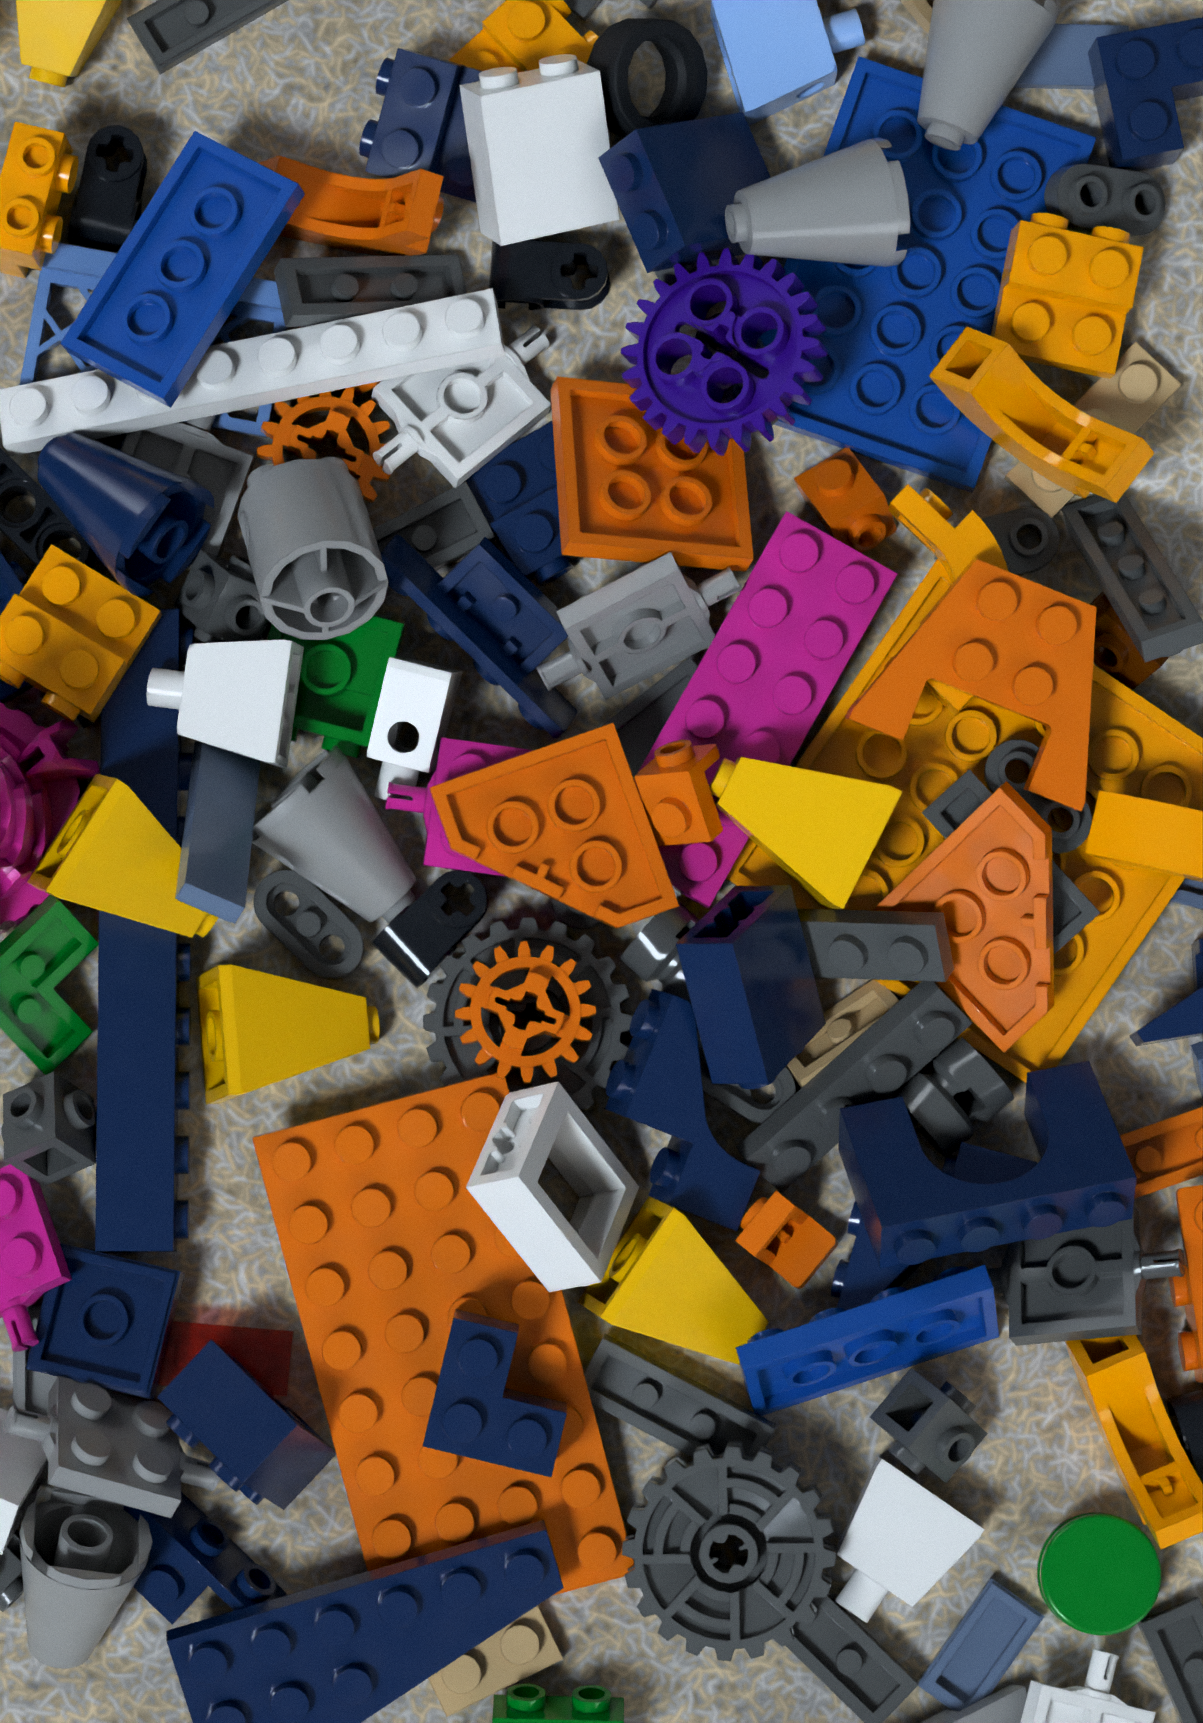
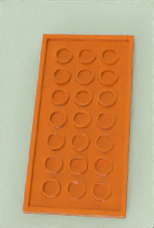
[252,1072,634,1596]

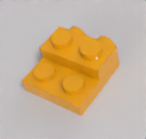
[448,0,599,73]
[0,122,79,279]
[991,213,1144,379]
[0,544,162,723]

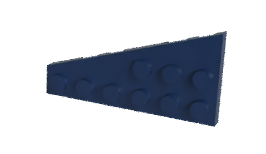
[166,1520,564,1723]

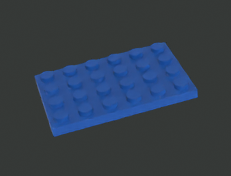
[760,56,1096,493]

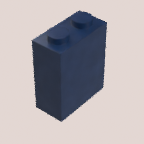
[598,112,771,273]
[676,885,826,1089]

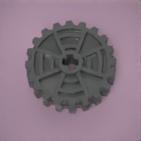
[423,918,633,1112]
[622,1441,837,1661]

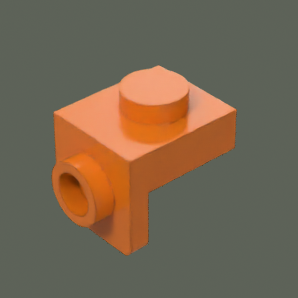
[794,448,897,553]
[634,740,723,846]
[735,1190,838,1289]

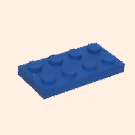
[60,131,305,408]
[735,1265,999,1416]

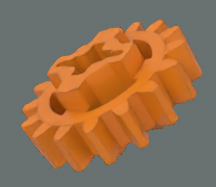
[257,387,391,503]
[455,941,596,1084]

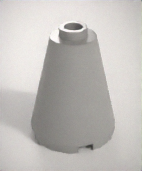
[917,0,1059,151]
[725,138,910,267]
[252,745,417,923]
[19,1488,153,1669]

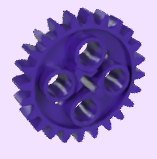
[621,248,828,456]

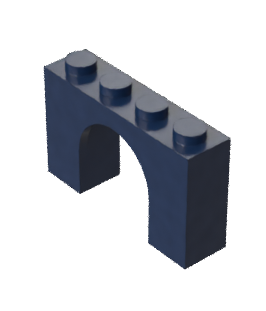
[838,1061,1137,1269]

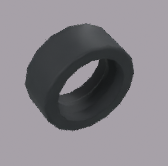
[587,18,708,137]

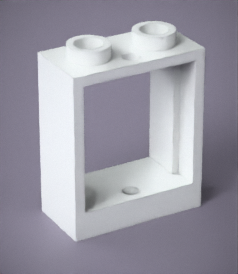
[466,1082,639,1292]

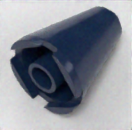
[37,432,214,596]

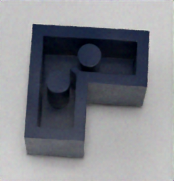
[1088,17,1203,171]
[423,1309,567,1477]
[157,1339,336,1510]

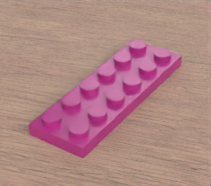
[634,511,898,909]

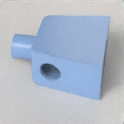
[710,0,865,125]

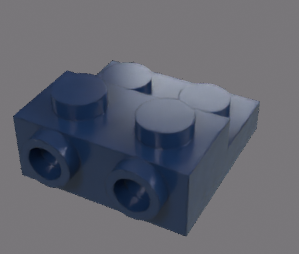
[359,48,482,203]
[464,421,573,586]

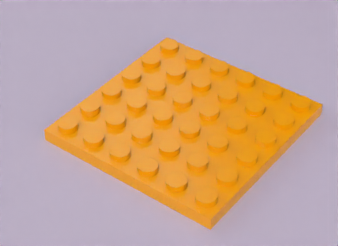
[726,559,1203,1084]

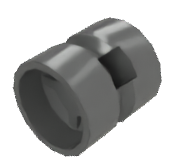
[620,900,700,1005]
[892,1036,1014,1158]

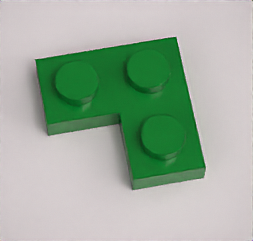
[0,895,99,1075]

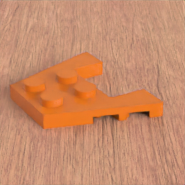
[845,559,1097,811]

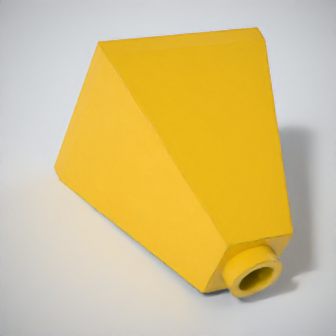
[16,0,123,87]
[709,757,902,909]
[27,774,218,938]
[196,964,380,1105]
[578,1196,769,1365]

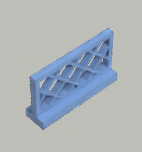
[19,243,288,438]

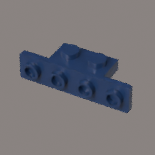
[380,535,578,739]
[123,1491,287,1625]

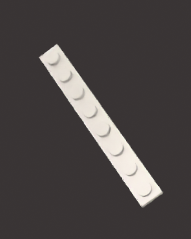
[0,288,506,457]

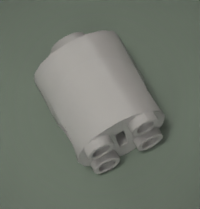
[237,457,389,640]

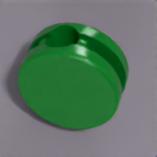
[1037,1512,1161,1635]

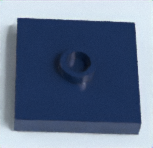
[26,1243,185,1400]

